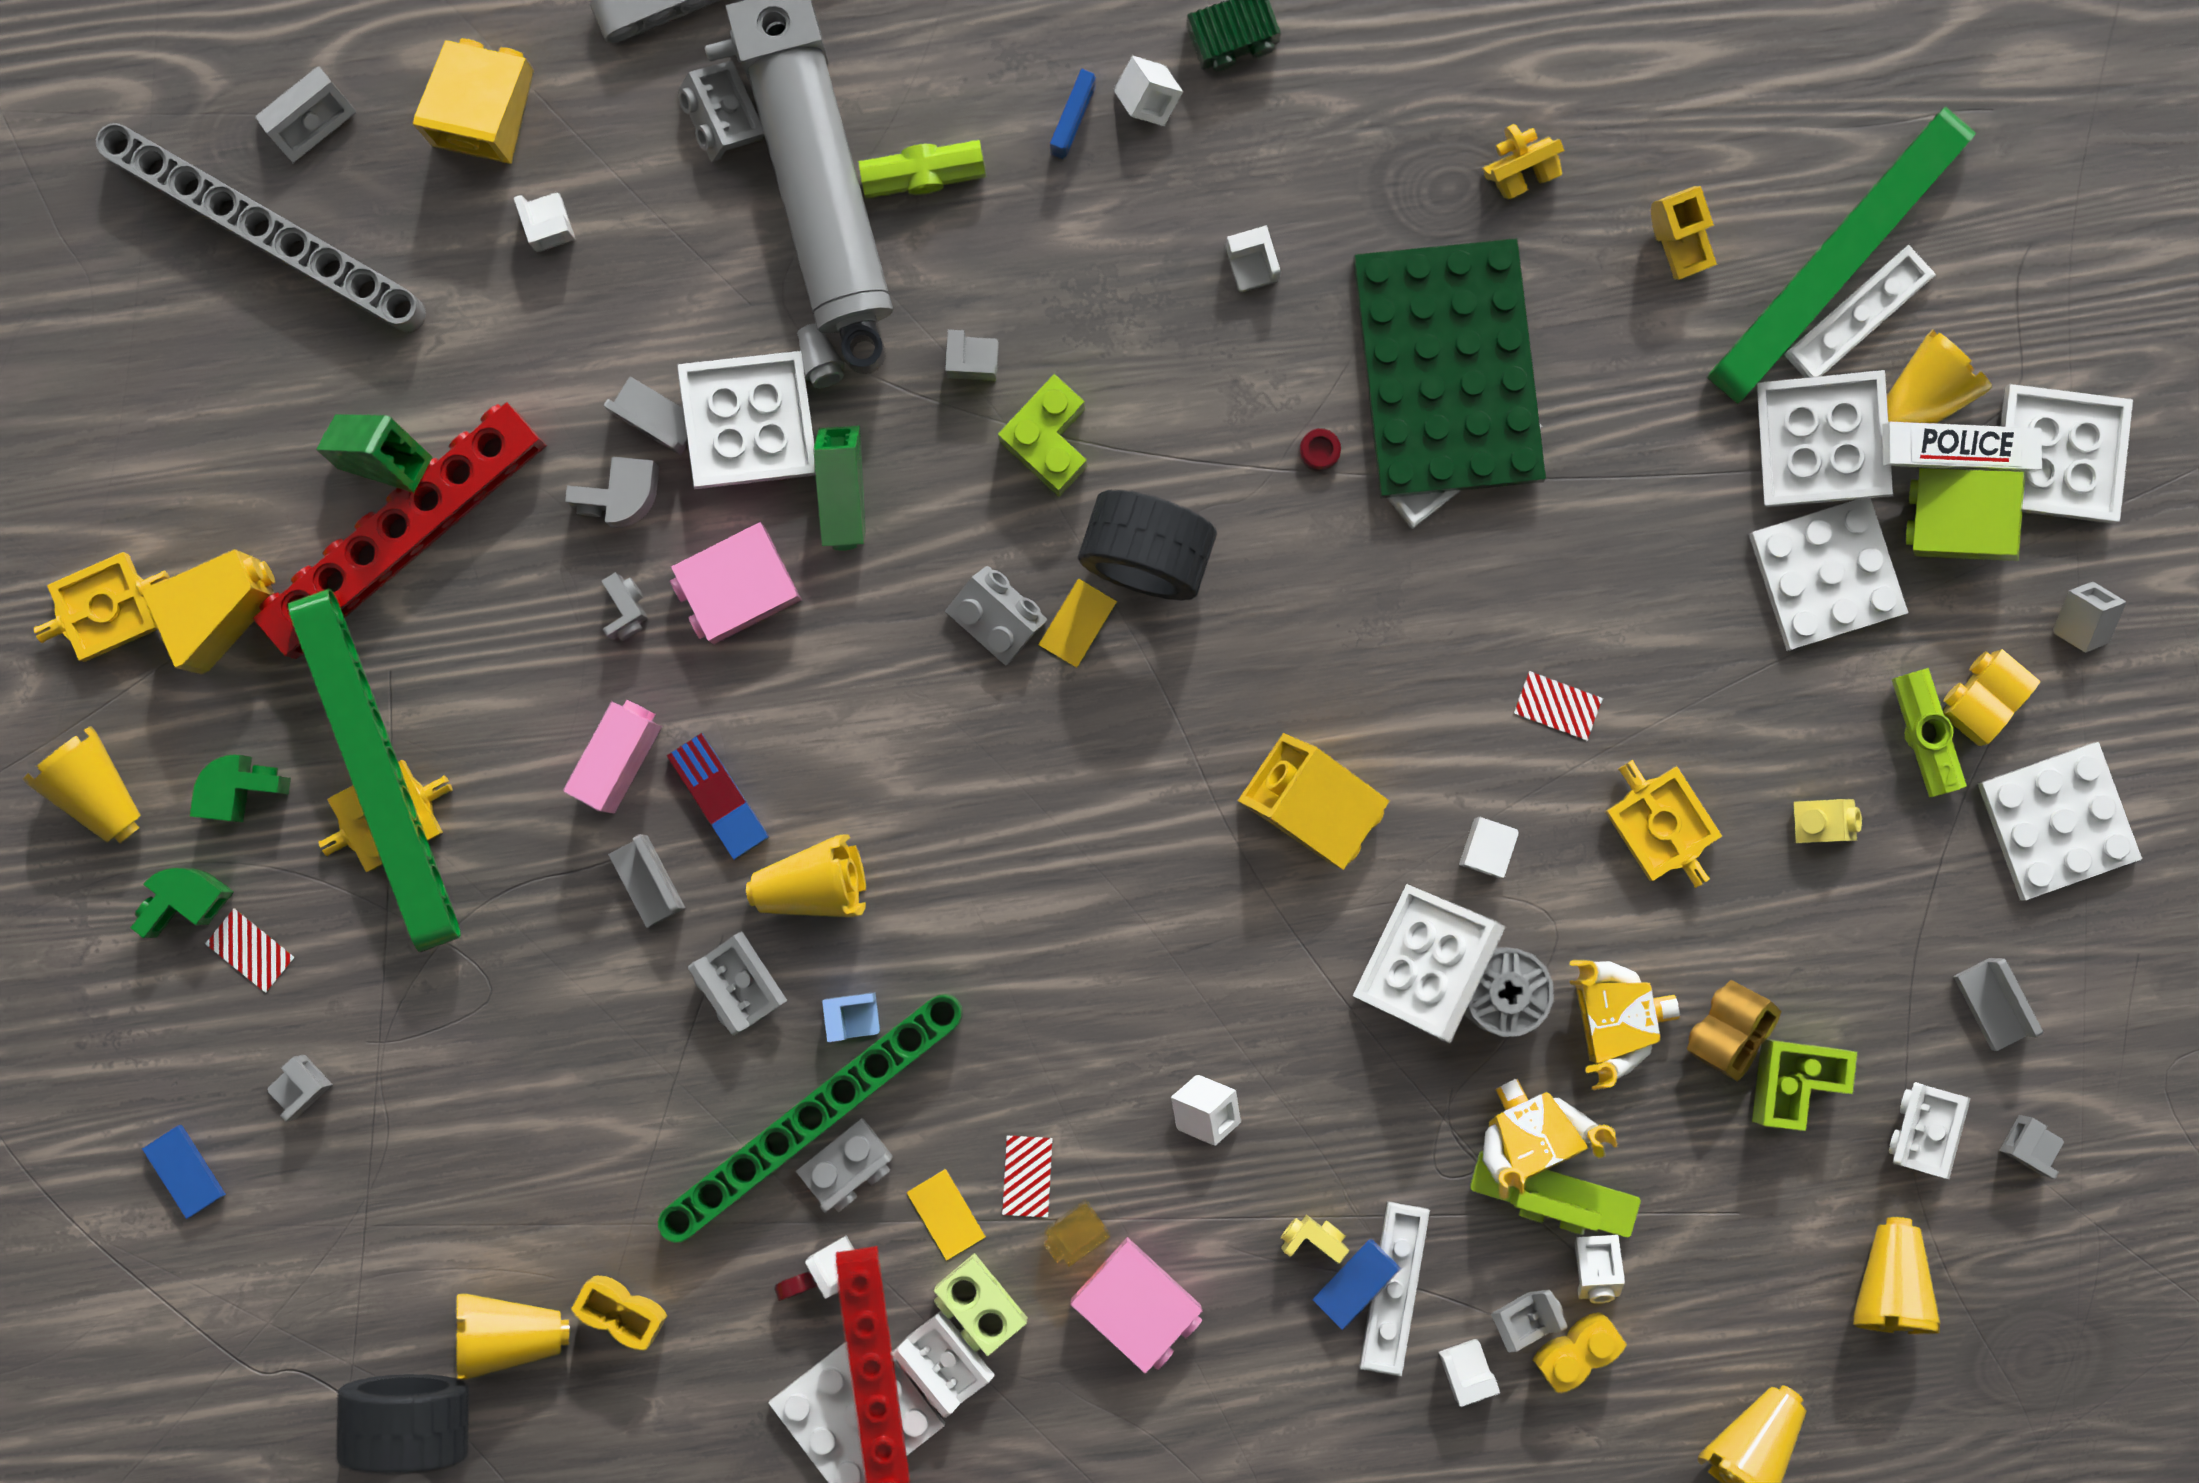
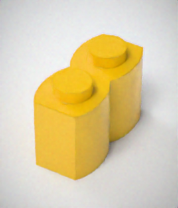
[1943,649,2040,746]
[571,1276,668,1350]
[1533,1312,1626,1393]

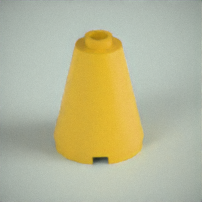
[1887,330,1993,424]
[23,726,141,844]
[746,834,866,917]
[1853,1217,1940,1335]
[457,1294,569,1380]
[1698,1385,1806,1483]

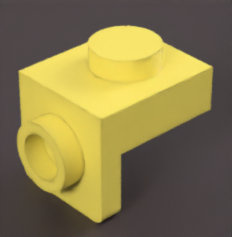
[1794,799,1862,843]
[1281,1214,1349,1263]

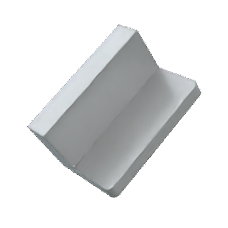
[256,66,357,163]
[603,376,688,456]
[608,834,685,928]
[1953,958,2044,1051]

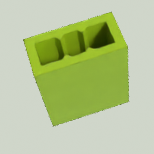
[1906,468,2025,561]

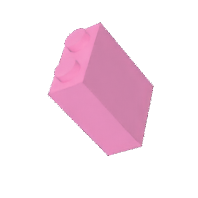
[670,522,801,645]
[563,700,662,814]
[1071,1237,1202,1374]

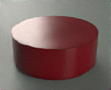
[1299,428,1341,471]
[774,1271,818,1301]

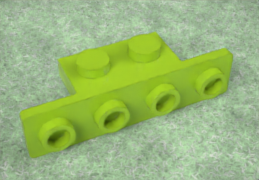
[1470,1150,1641,1237]

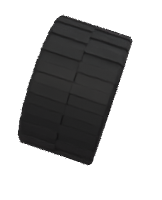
[1078,489,1217,601]
[336,1374,469,1474]

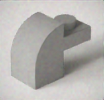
[565,457,659,528]

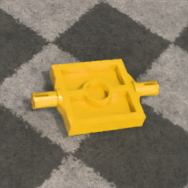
[34,552,170,662]
[318,760,453,872]
[1605,760,1722,888]

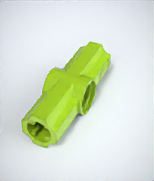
[859,140,986,198]
[1891,668,1967,797]

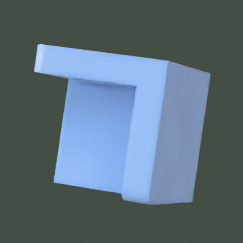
[822,992,880,1042]

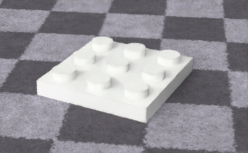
[677,351,816,489]
[1757,370,1893,507]
[1996,384,2133,524]
[1749,498,1908,651]
[1978,742,2142,900]
[1353,884,1505,1042]
[768,1342,945,1483]

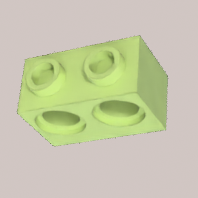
[934,1253,1028,1356]

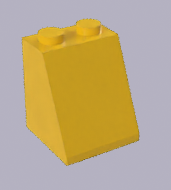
[413,38,534,164]
[142,549,275,674]
[1238,733,1390,870]

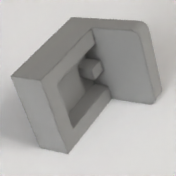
[602,572,648,641]
[1491,1290,1567,1352]

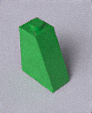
[316,414,433,493]
[813,426,866,551]

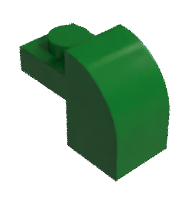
[190,755,291,822]
[130,868,234,938]

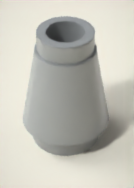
[797,324,844,388]

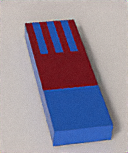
[666,733,770,860]

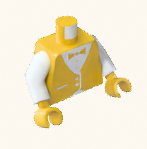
[1569,960,1680,1090]
[1483,1079,1617,1199]

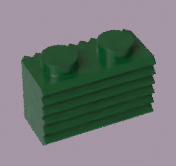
[1186,0,1281,71]

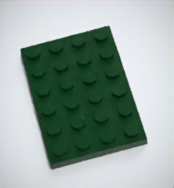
[1353,238,1546,499]

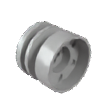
[1464,947,1554,1036]

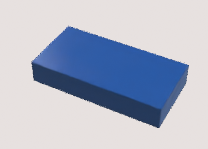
[1050,68,1096,160]
[142,1125,226,1219]
[1312,1239,1401,1330]

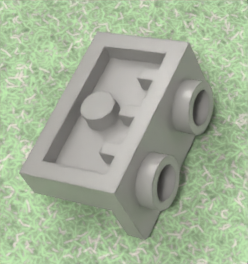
[679,60,764,162]
[796,1118,893,1213]

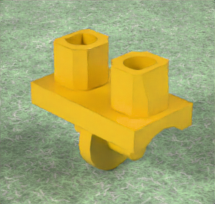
[1482,124,1564,199]

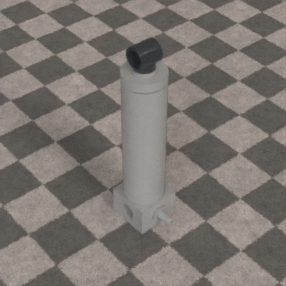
[705,0,893,374]

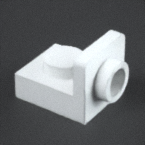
[1575,1235,1625,1303]

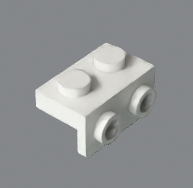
[1889,1082,1971,1179]
[893,1311,995,1418]

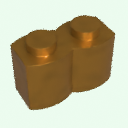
[1687,980,1782,1081]

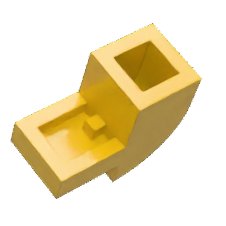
[1651,186,1717,280]

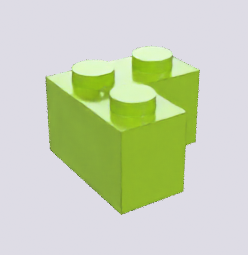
[998,374,1087,497]
[1752,1040,1857,1131]

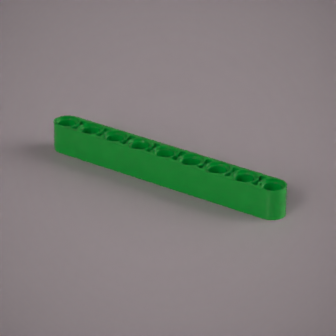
[1706,106,1976,404]
[288,589,461,953]
[658,994,963,1242]

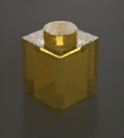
[1043,1199,1110,1267]

